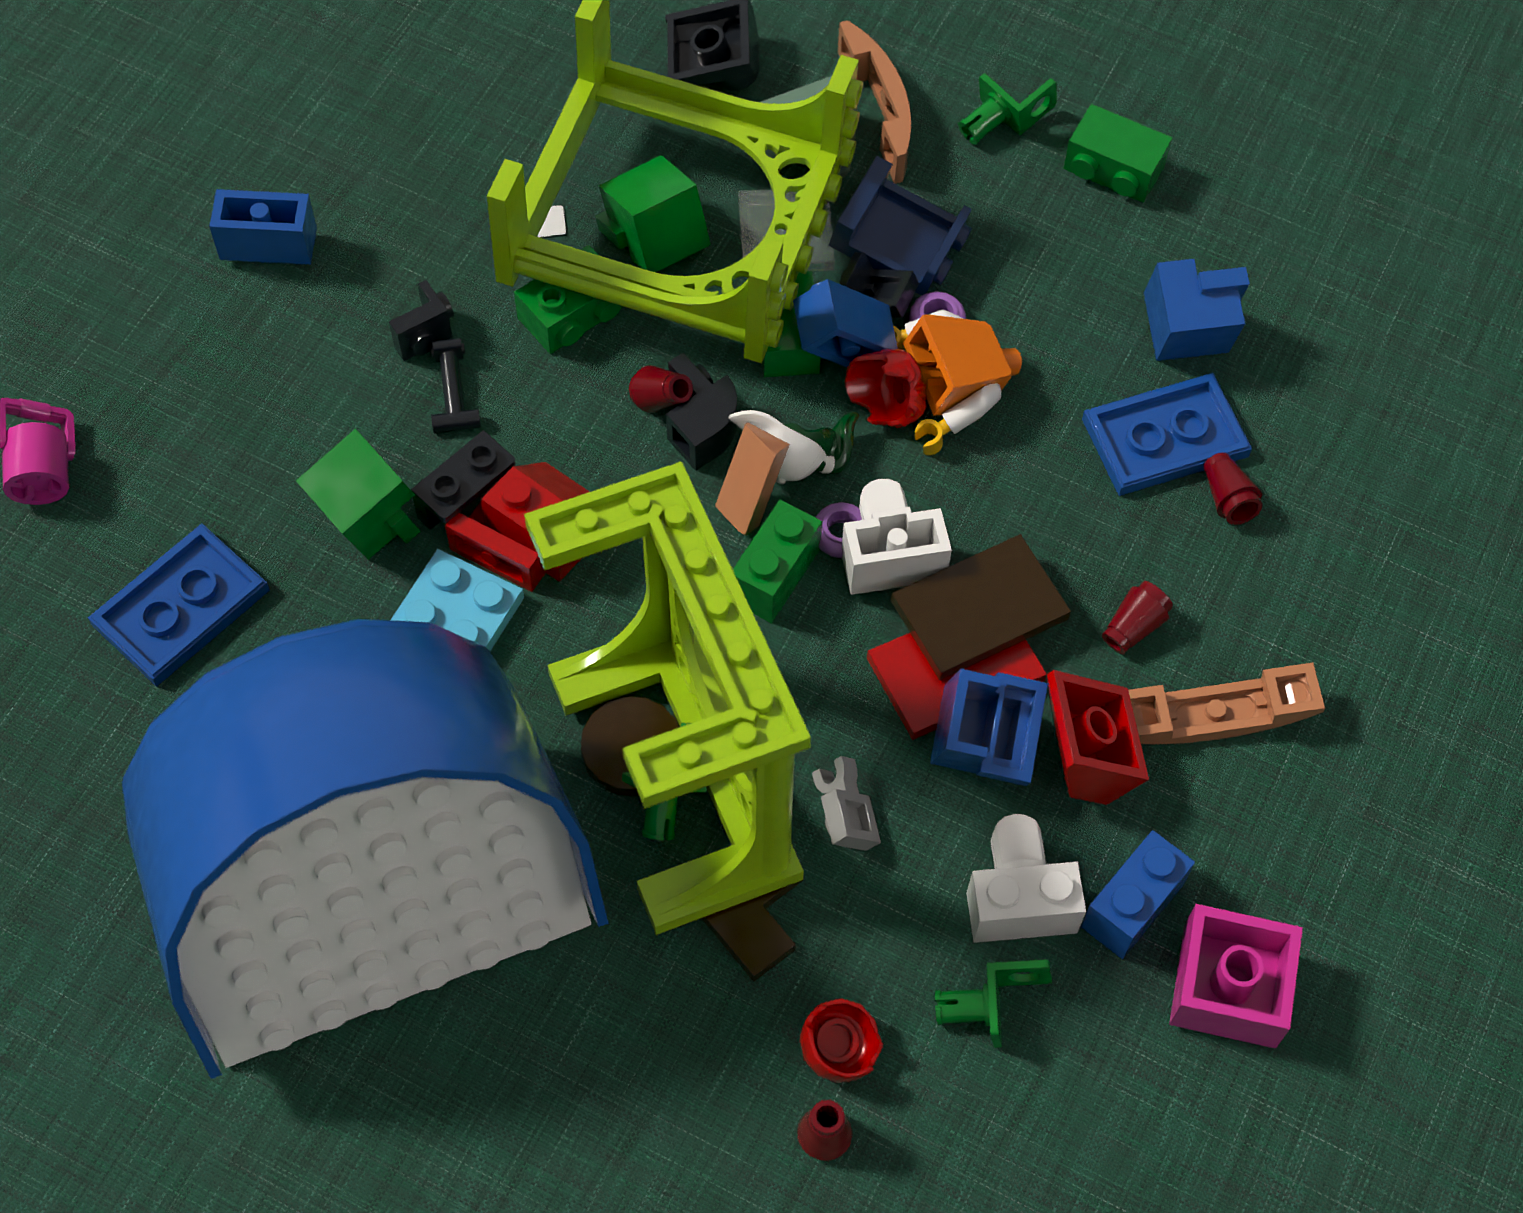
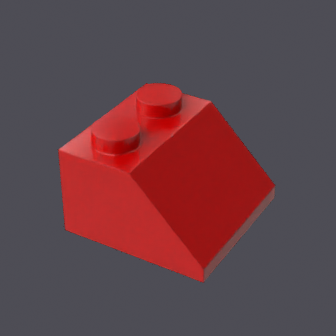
[481,462,590,582]
[1047,670,1149,805]

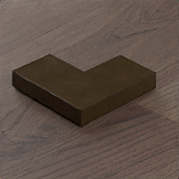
[701,880,803,982]

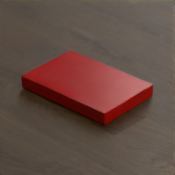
[867,633,1047,740]

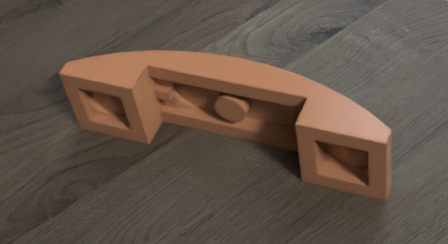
[838,21,911,184]
[1128,662,1325,744]

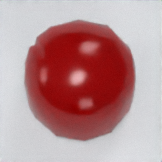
[800,998,883,1083]

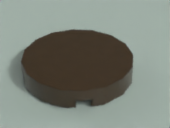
[581,697,679,796]

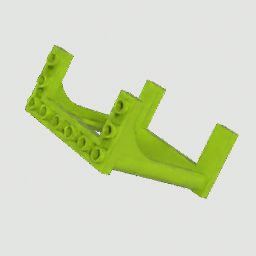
[487,0,863,363]
[524,461,811,935]

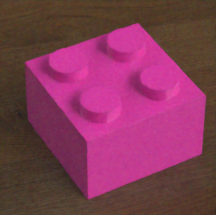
[1169,904,1303,1049]

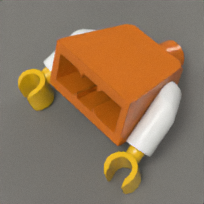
[893,310,1022,455]

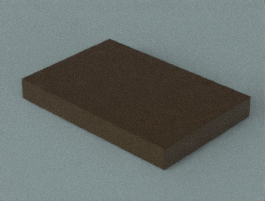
[891,534,1071,680]

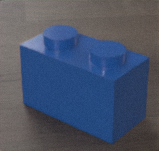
[209,189,317,264]
[793,279,898,367]
[1081,830,1195,960]

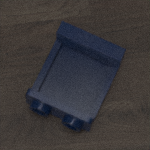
[828,156,972,296]

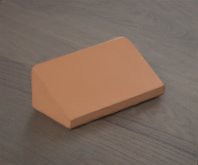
[715,422,790,536]

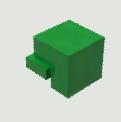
[595,155,711,272]
[296,428,421,560]

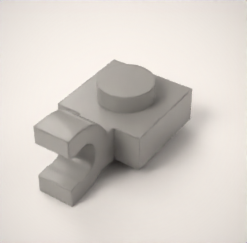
[812,756,881,851]

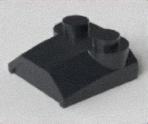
[665,0,759,91]

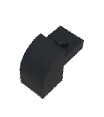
[666,353,737,471]

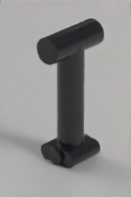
[431,338,481,433]

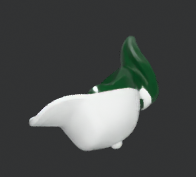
[728,410,859,484]

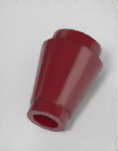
[629,366,693,413]
[1204,452,1263,525]
[1102,581,1173,654]
[797,1100,852,1161]

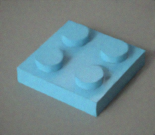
[391,549,524,651]

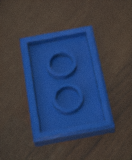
[1082,373,1252,496]
[88,524,270,687]

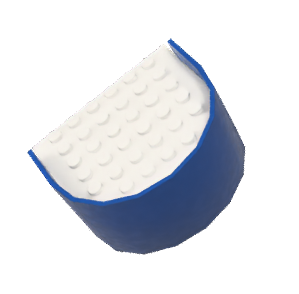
[122,619,608,1079]

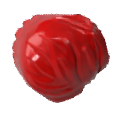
[845,349,927,428]

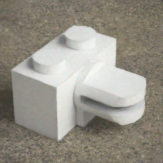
[842,479,952,595]
[966,814,1086,943]

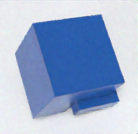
[1144,259,1249,361]
[930,669,1048,786]

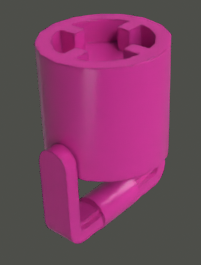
[0,398,75,505]

